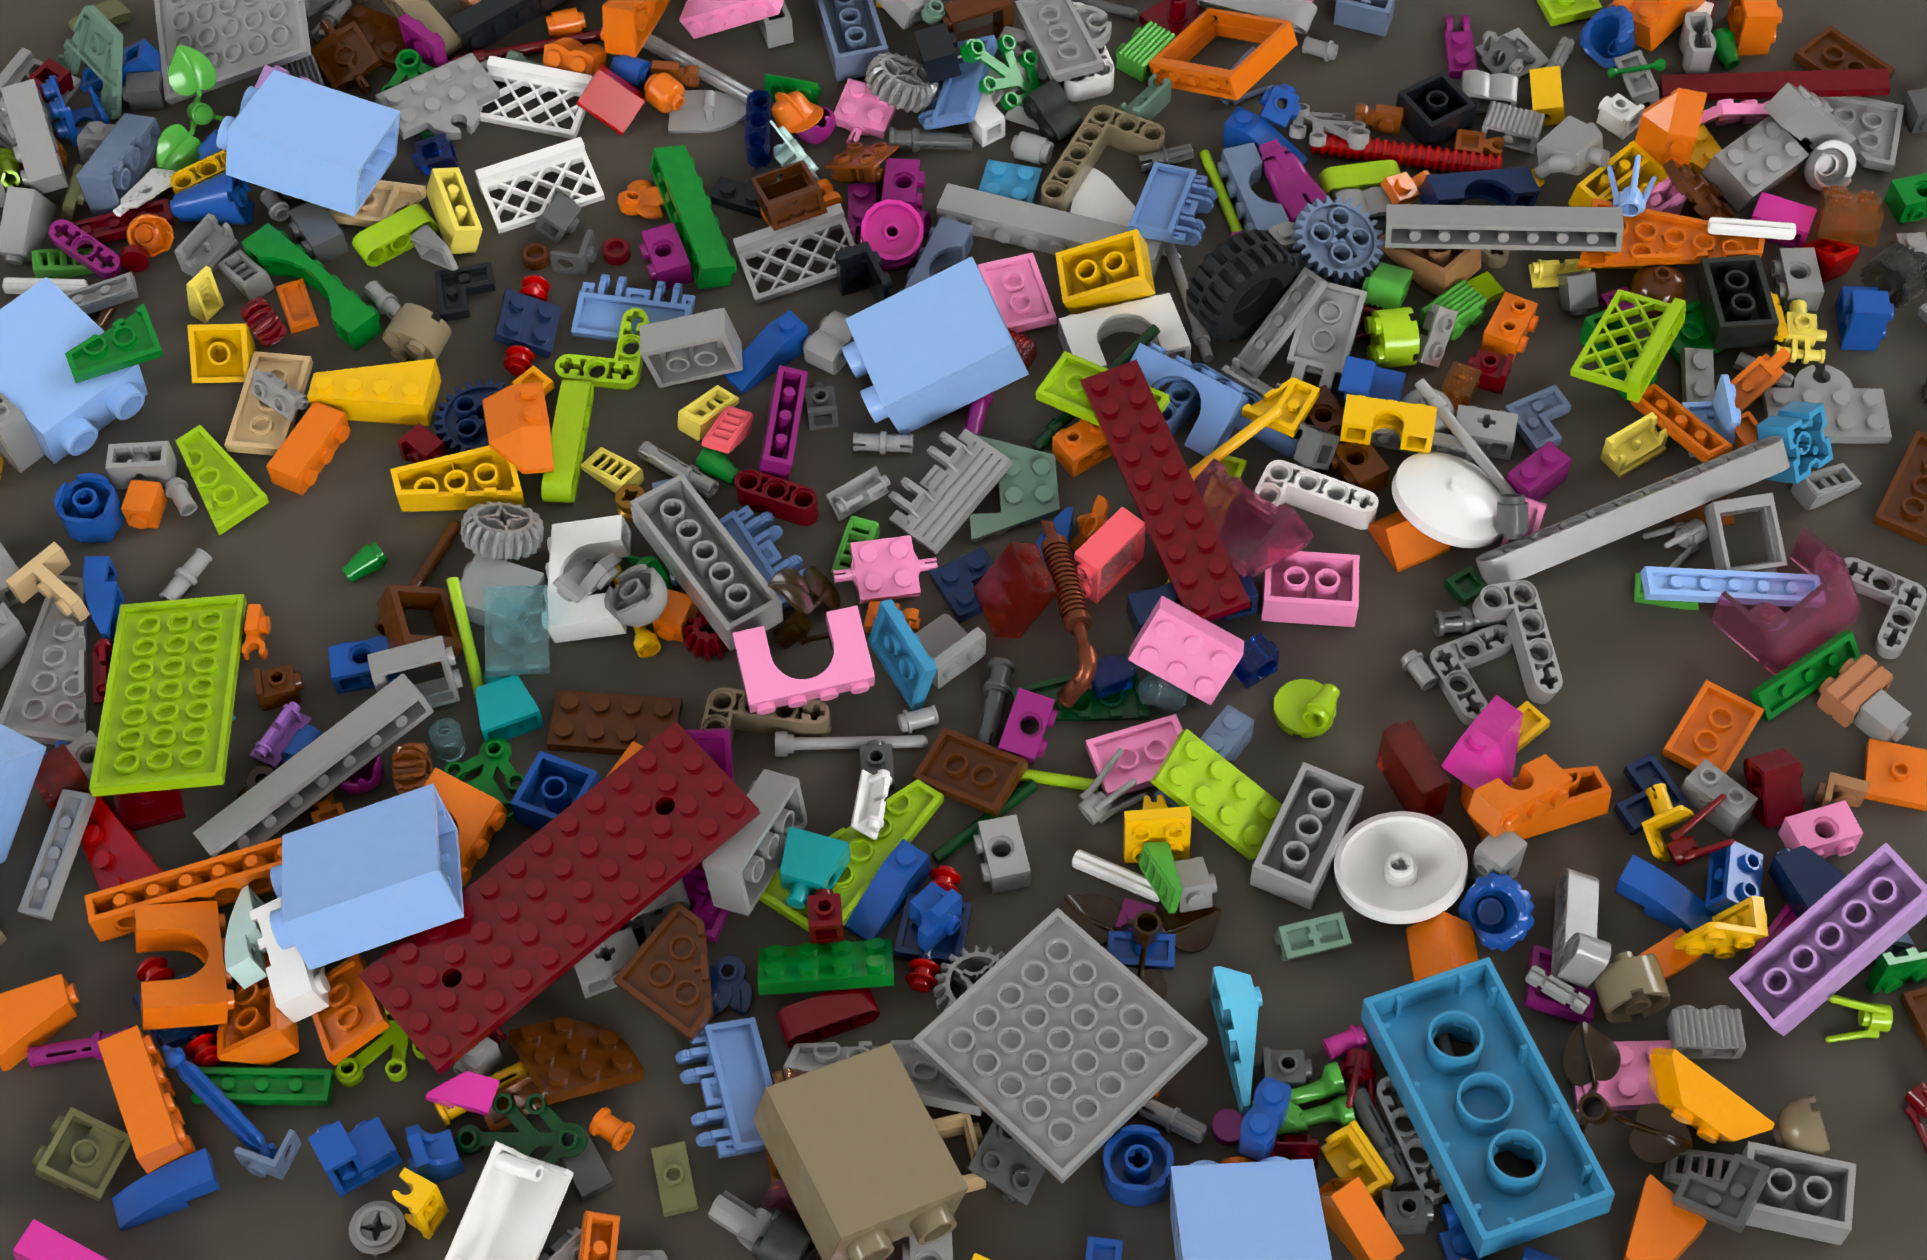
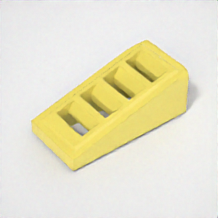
[186,266,224,323]
[678,385,739,441]
[580,447,644,493]

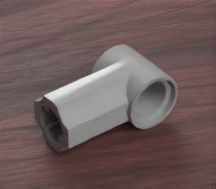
[708,1190,773,1252]

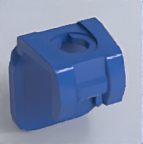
[41,75,110,147]

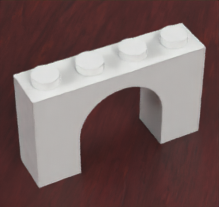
[1058,293,1191,368]
[542,514,631,643]

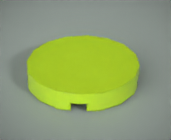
[1273,679,1336,738]

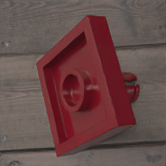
[1139,0,1205,37]
[113,789,186,832]

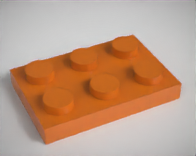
[1661,679,1765,775]
[311,953,390,1066]

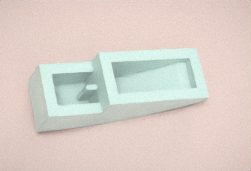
[224,885,267,989]

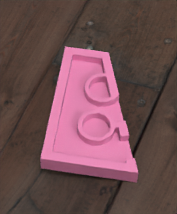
[1700,99,1770,126]

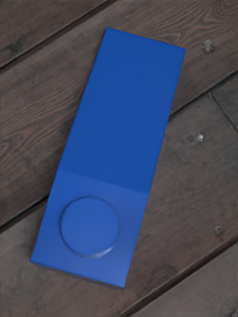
[80,39,163,92]
[1222,106,1309,167]
[724,310,809,395]
[845,839,930,941]

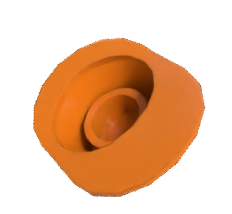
[771,91,824,134]

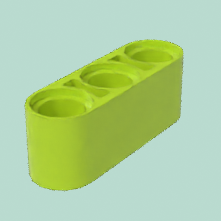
[1319,160,1401,202]
[352,204,438,267]

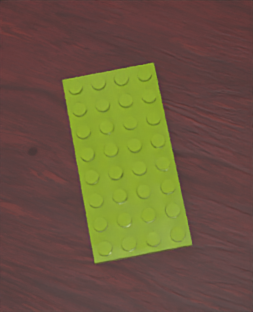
[89,594,247,797]

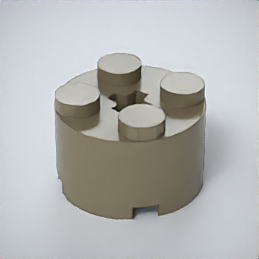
[382,303,452,362]
[1592,951,1671,1023]

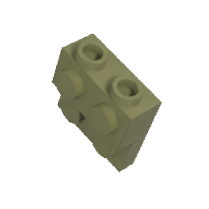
[32,1107,131,1202]

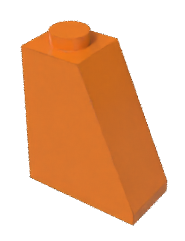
[0,973,80,1072]
[1621,1174,1707,1260]
[1319,1176,1404,1260]

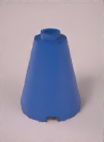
[170,172,254,225]

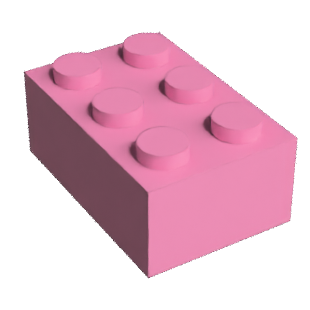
[1261,549,1360,627]
[1128,595,1244,705]

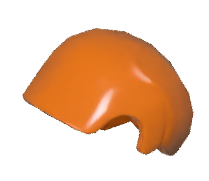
[126,213,174,257]

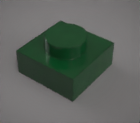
[1444,565,1488,606]

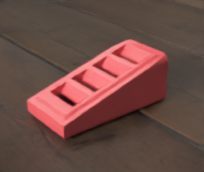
[701,406,754,454]

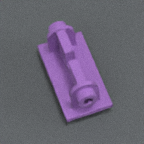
[249,701,312,768]

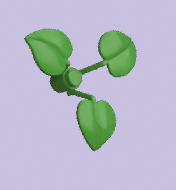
[156,45,240,171]

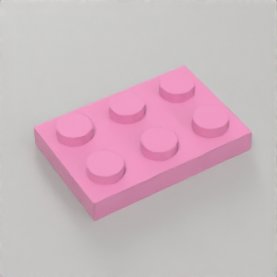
[978,252,1057,334]
[1085,714,1183,797]
[1571,1040,1672,1112]

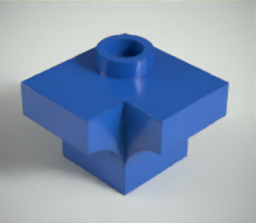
[909,881,962,953]
[405,1124,465,1184]

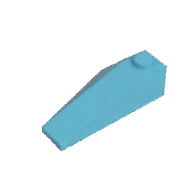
[1209,966,1263,1116]

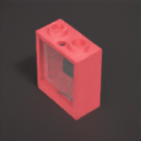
[1074,507,1146,604]

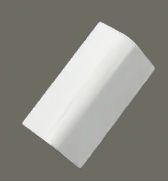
[445,1141,574,1260]

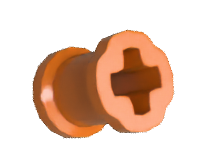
[588,1107,635,1151]

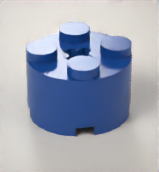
[54,473,125,543]
[1102,1124,1174,1207]

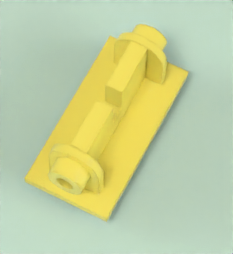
[1528,259,1591,288]

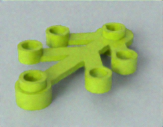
[335,1007,426,1087]

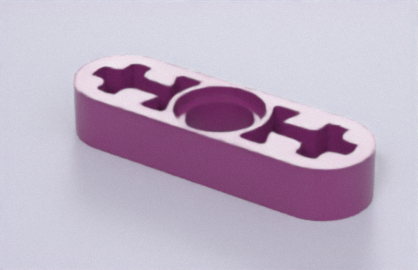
[49,219,122,280]

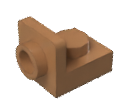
[1814,772,1869,808]

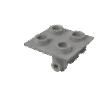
[1474,27,1549,78]

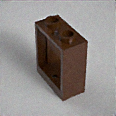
[941,0,1013,42]
[751,160,828,231]
[377,584,463,666]

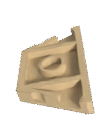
[329,180,427,228]

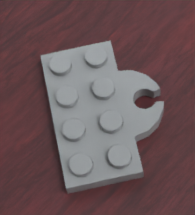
[1015,0,1112,82]
[375,52,500,140]
[1762,365,1892,444]

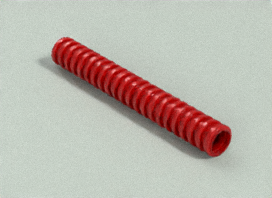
[1310,131,1503,173]

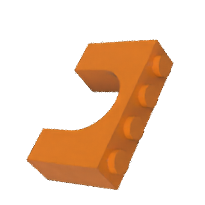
[423,767,508,887]
[134,900,234,1030]

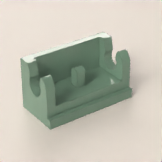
[1118,73,1172,121]
[1273,912,1352,962]

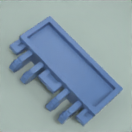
[918,35,997,130]
[1128,162,1218,246]
[571,274,696,345]
[719,505,805,611]
[675,1017,773,1158]

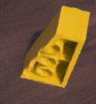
[307,358,441,426]
[390,445,526,512]

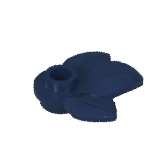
[709,955,753,1017]

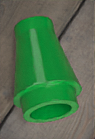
[1712,27,1741,70]
[695,447,741,485]
[341,541,389,583]

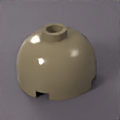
[1773,1094,1833,1159]

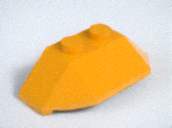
[1648,1048,1775,1143]

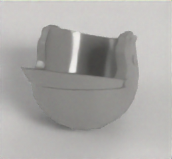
[1804,140,1857,192]

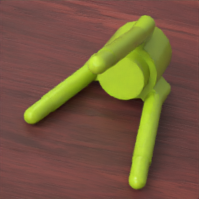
[1825,994,1893,1043]

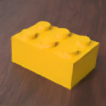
[1055,229,1156,314]

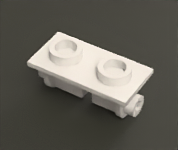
[850,769,893,840]

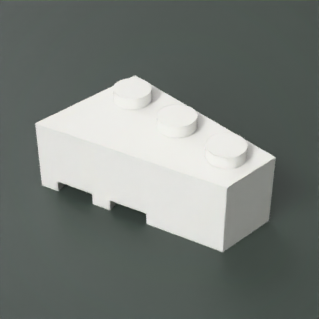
[249,896,330,1023]

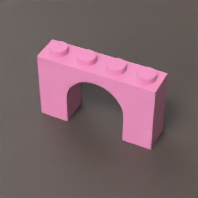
[679,0,784,39]
[733,605,875,715]

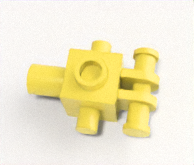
[1774,299,1827,364]

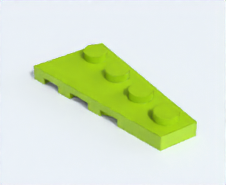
[175,425,270,536]

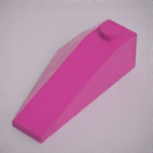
[1441,695,1523,790]

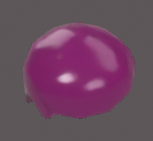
[795,106,836,145]
[338,754,384,795]

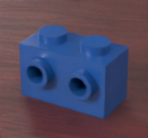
[1705,841,1764,914]

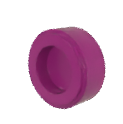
[1211,1109,1244,1146]

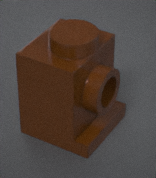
[253,664,304,711]

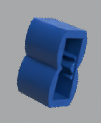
[1238,1076,1291,1161]

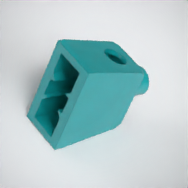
[475,668,544,741]
[780,826,851,909]

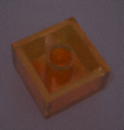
[1814,185,1884,247]

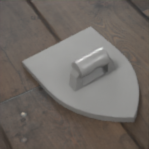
[668,90,752,133]

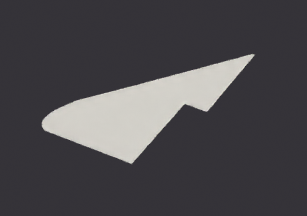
[1070,168,1181,258]

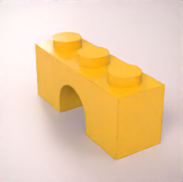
[1340,394,1437,454]

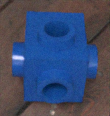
[1259,83,1301,129]

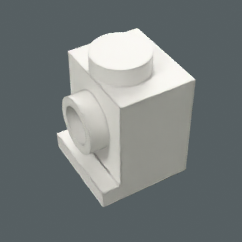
[1597,93,1645,140]

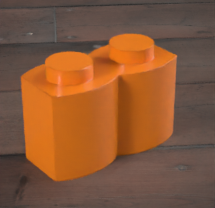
[543,37,608,76]

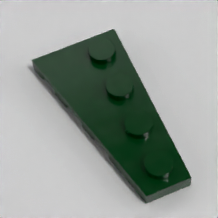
[1010,660,1150,722]

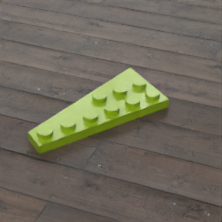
[759,779,944,943]

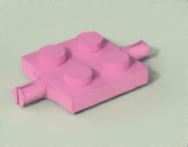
[834,78,896,145]
[833,535,938,604]

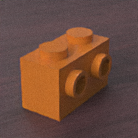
[1480,291,1540,363]
[1052,419,1112,478]

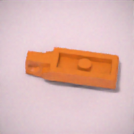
[1730,347,1792,413]

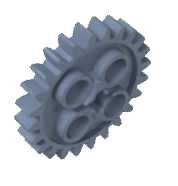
[1291,195,1384,285]

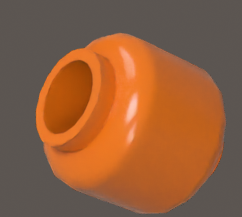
[644,72,685,114]

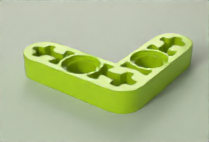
[555,308,650,390]

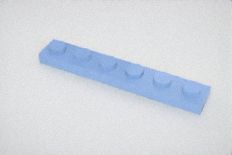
[1640,566,1825,608]

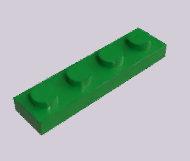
[1750,630,1861,721]
[191,1067,335,1106]

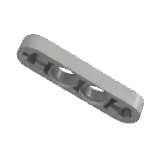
[1375,1076,1447,1205]

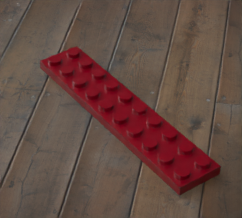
[1080,359,1251,622]

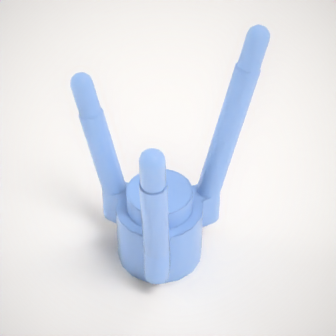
[1607,155,1657,217]

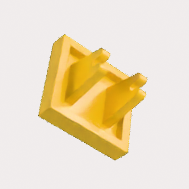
[1123,794,1191,864]

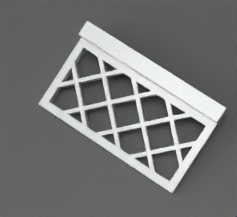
[479,56,593,139]
[475,137,605,234]

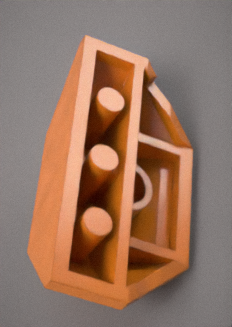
[1635,88,1707,166]
[482,383,554,474]

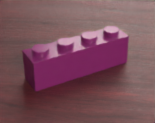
[758,365,808,480]

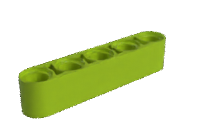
[541,380,594,503]

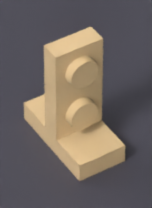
[6,542,90,622]

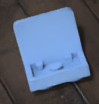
[1682,374,1741,457]

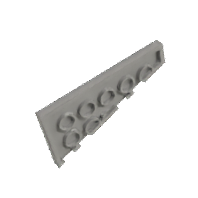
[0,575,88,745]
[783,1040,983,1116]

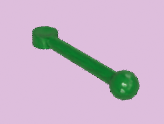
[1607,59,1666,78]

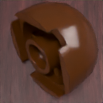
[1628,265,1687,319]

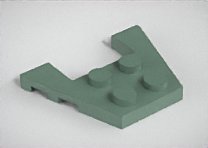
[56,5,123,120]
[964,435,1060,544]

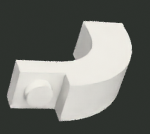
[968,62,1027,148]

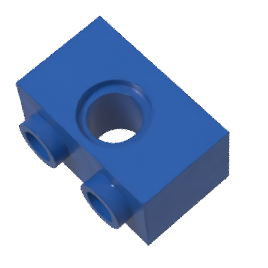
[328,636,399,694]

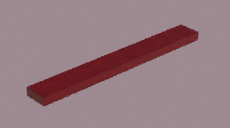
[1660,68,1891,100]

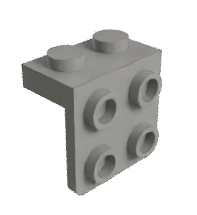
[916,614,986,689]

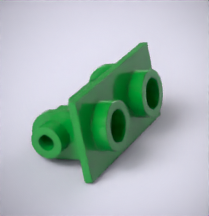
[764,74,822,105]

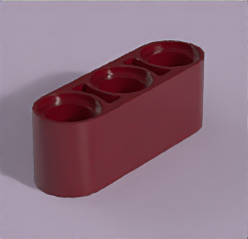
[734,469,819,526]
[777,988,880,1048]

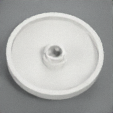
[1392,452,1502,548]
[1334,811,1468,924]

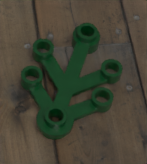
[456,1093,588,1165]

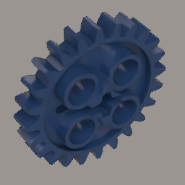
[434,378,505,454]

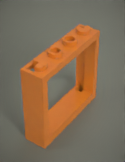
[1148,8,1298,101]

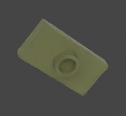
[60,164,85,222]
[651,1141,699,1217]

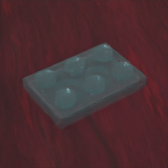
[484,584,550,677]

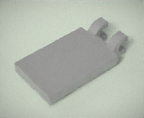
[1287,282,1367,392]

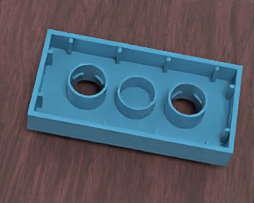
[1360,957,1615,1259]

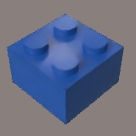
[510,751,600,830]

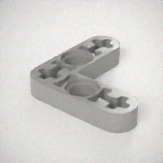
[1835,557,1927,659]
[1428,624,1512,726]

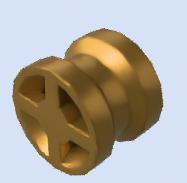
[615,484,645,522]

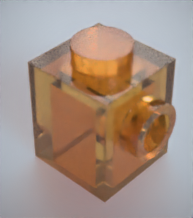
[1441,361,1482,411]

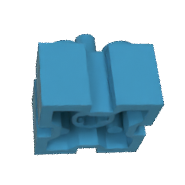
[1756,401,1833,484]

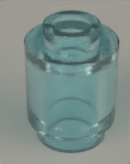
[1138,673,1187,712]
[429,718,466,762]

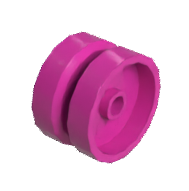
[860,199,924,271]

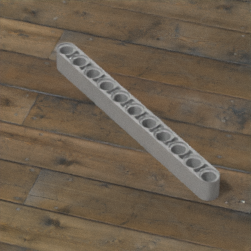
[1476,436,1790,585]

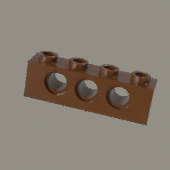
[1304,385,1390,493]

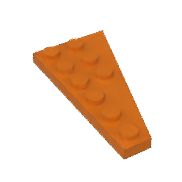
[1577,198,1765,269]

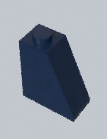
[1768,845,1847,918]

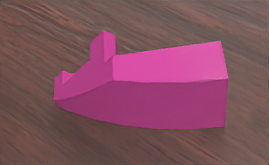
[425,1071,500,1116]

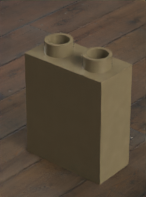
[753,1043,968,1260]

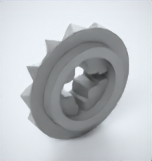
[349,1201,407,1257]

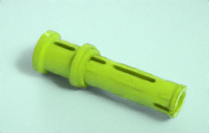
[0,148,20,187]

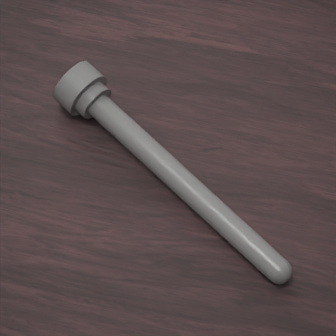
[775,731,928,757]

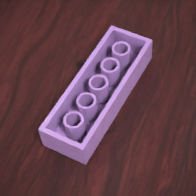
[1729,843,1927,1036]

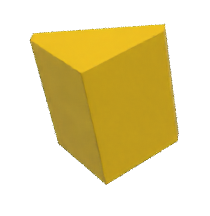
[187,323,256,383]

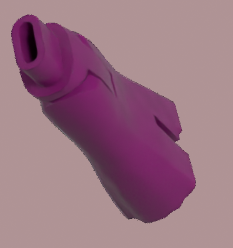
[1258,139,1333,223]

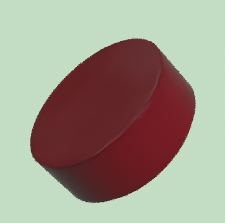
[602,237,631,266]
[120,245,150,272]

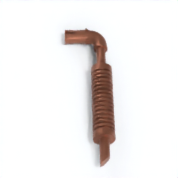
[1041,520,1098,708]

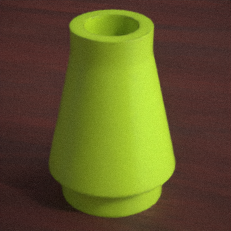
[1302,684,1340,730]

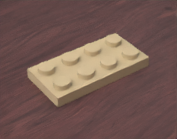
[224,351,313,456]

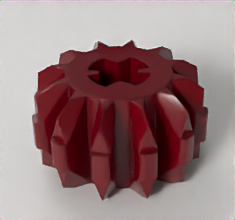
[240,296,287,347]
[683,610,731,662]

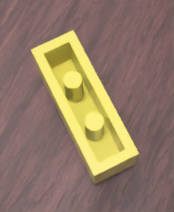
[426,167,483,254]

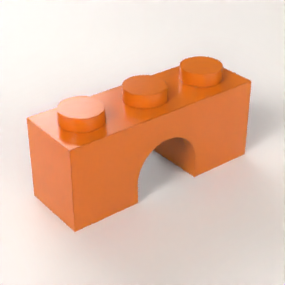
[1467,754,1573,838]

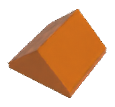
[1368,511,1451,573]
[1405,911,1478,982]

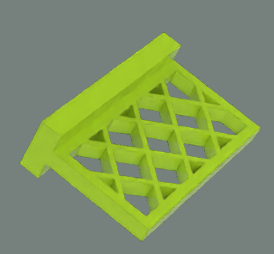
[1571,289,1686,403]

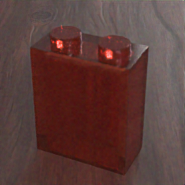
[973,542,1059,639]
[1376,719,1451,817]

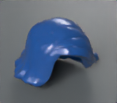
[1579,5,1636,68]
[1458,872,1535,951]

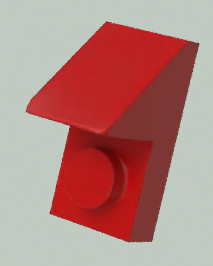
[1800,237,1860,283]

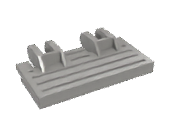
[888,428,1013,555]

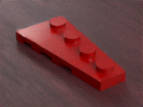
[81,791,164,890]

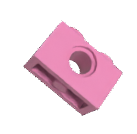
[1778,800,1863,859]

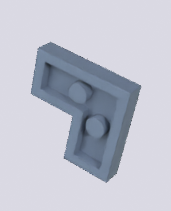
[1504,384,1572,453]

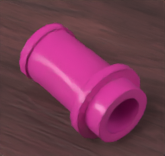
[1322,1024,1368,1060]

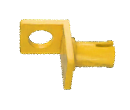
[1641,783,1694,862]

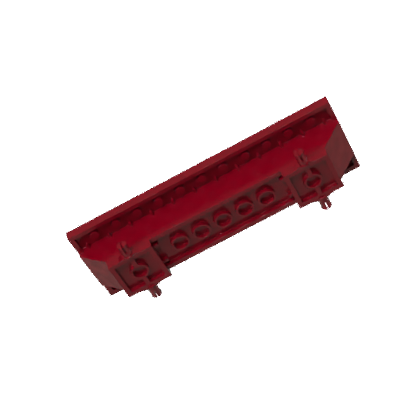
[358,721,760,1075]

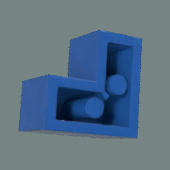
[1835,286,1894,351]
[1338,356,1406,404]
[308,1116,403,1198]

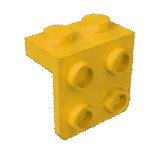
[1673,896,1769,959]

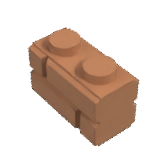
[1817,654,1894,728]

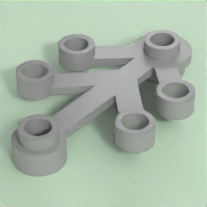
[1289,102,1370,150]

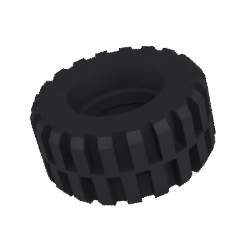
[1186,229,1299,342]

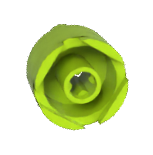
[1364,307,1420,369]

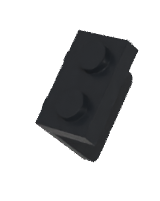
[835,241,893,303]

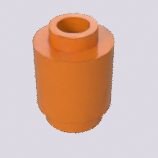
[545,7,586,38]

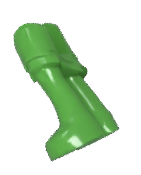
[1250,1062,1356,1136]

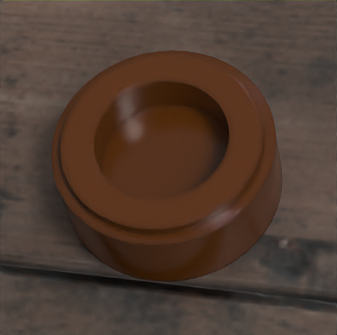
[521,242,551,270]

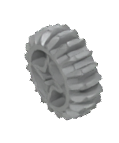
[865,52,939,113]
[460,501,544,561]
[933,945,1005,1011]

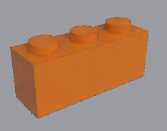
[266,401,351,496]

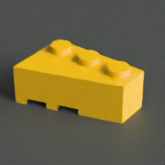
[1568,141,1669,207]

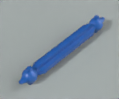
[162,1044,278,1159]

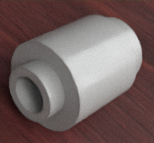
[1011,131,1054,165]

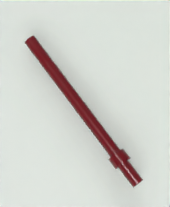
[452,29,602,63]

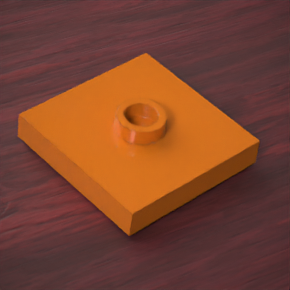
[1863,738,1927,812]

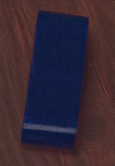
[745,89,773,167]

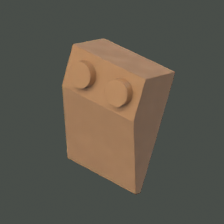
[1379,233,1481,296]

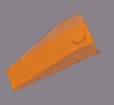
[217,952,299,1066]

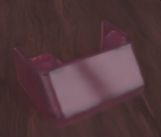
[1710,527,1861,675]

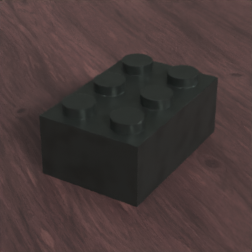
[1695,255,1779,349]

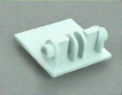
[769,120,821,181]

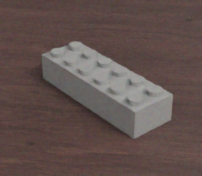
[630,473,783,651]

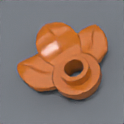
[617,179,664,219]
[1069,495,1109,551]

